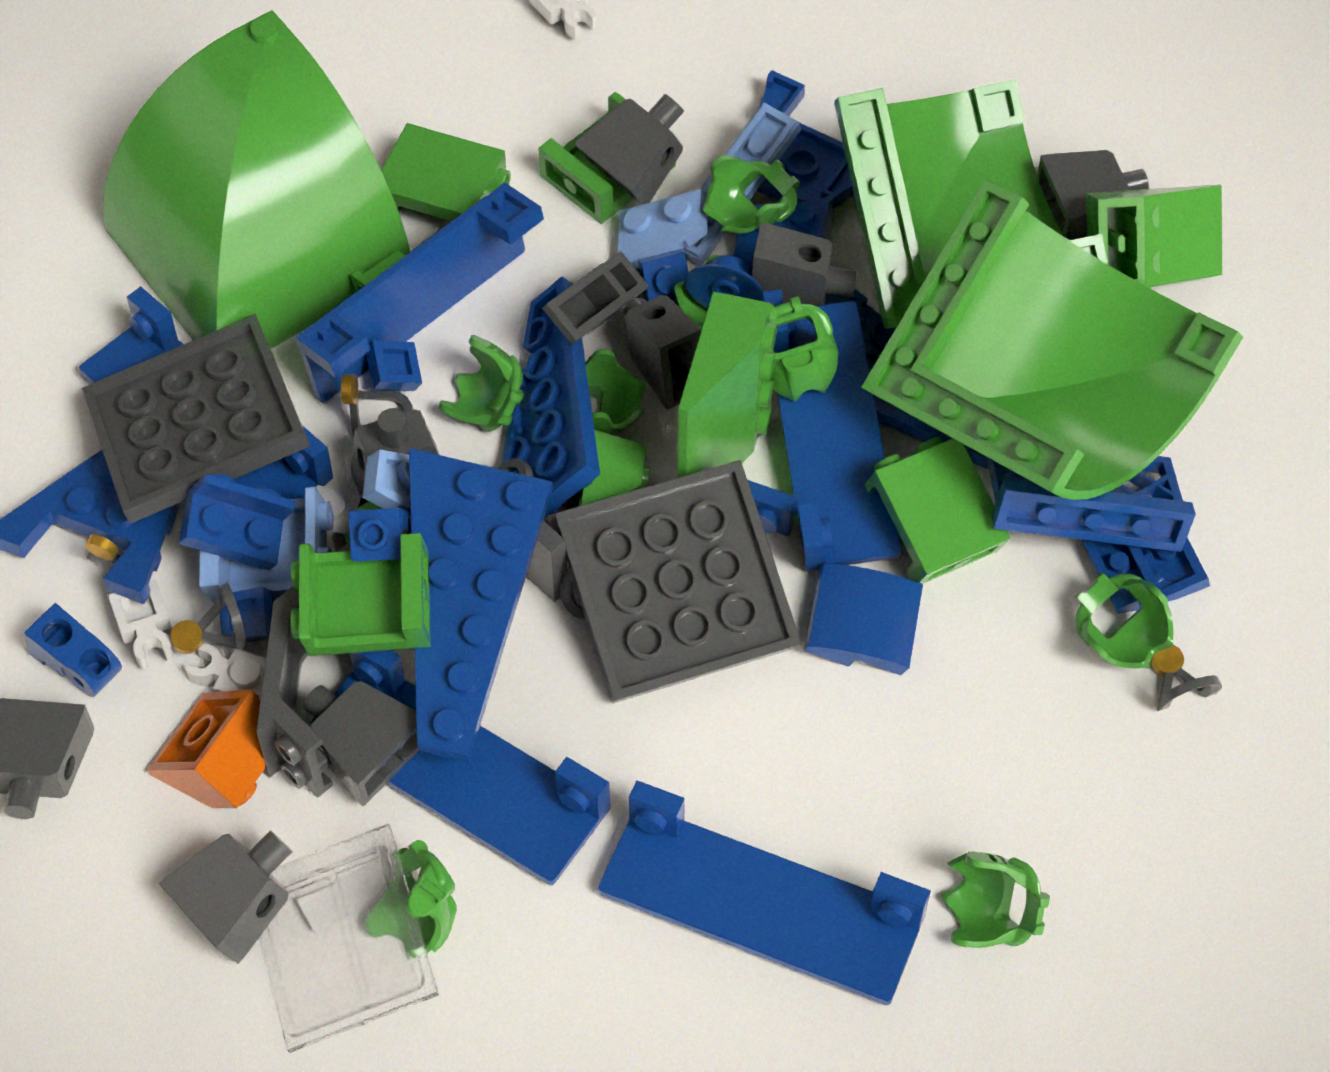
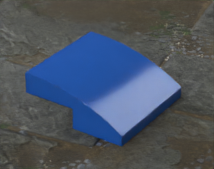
[1081,538,1210,614]
[804,563,923,676]

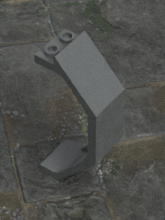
[256,516,567,798]

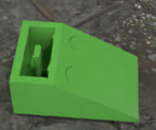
[1086,184,1222,287]

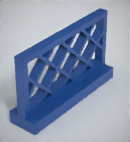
[987,456,1196,552]

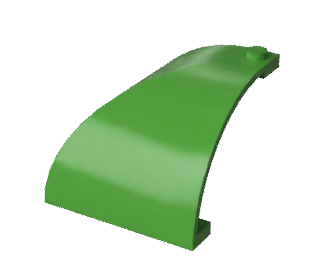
[103,10,410,349]
[834,79,1108,328]
[861,179,1243,500]

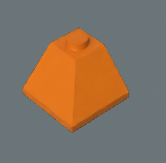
[146,690,265,808]

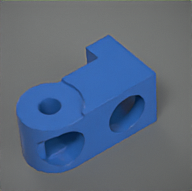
[24,603,122,697]

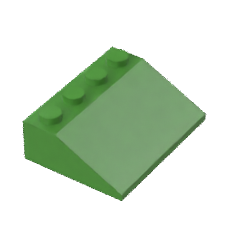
[677,291,777,478]

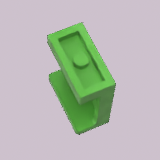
[538,92,676,224]
[381,123,511,221]
[864,437,1011,584]
[291,533,431,656]

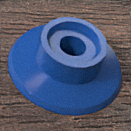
[685,255,764,308]

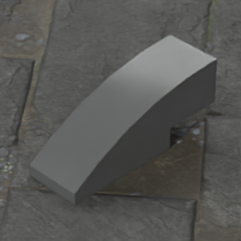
[542,251,649,345]

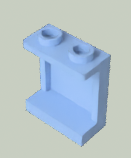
[199,487,334,604]

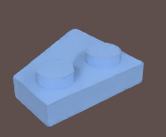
[618,189,708,273]

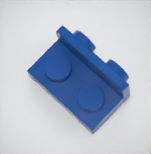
[179,474,295,571]

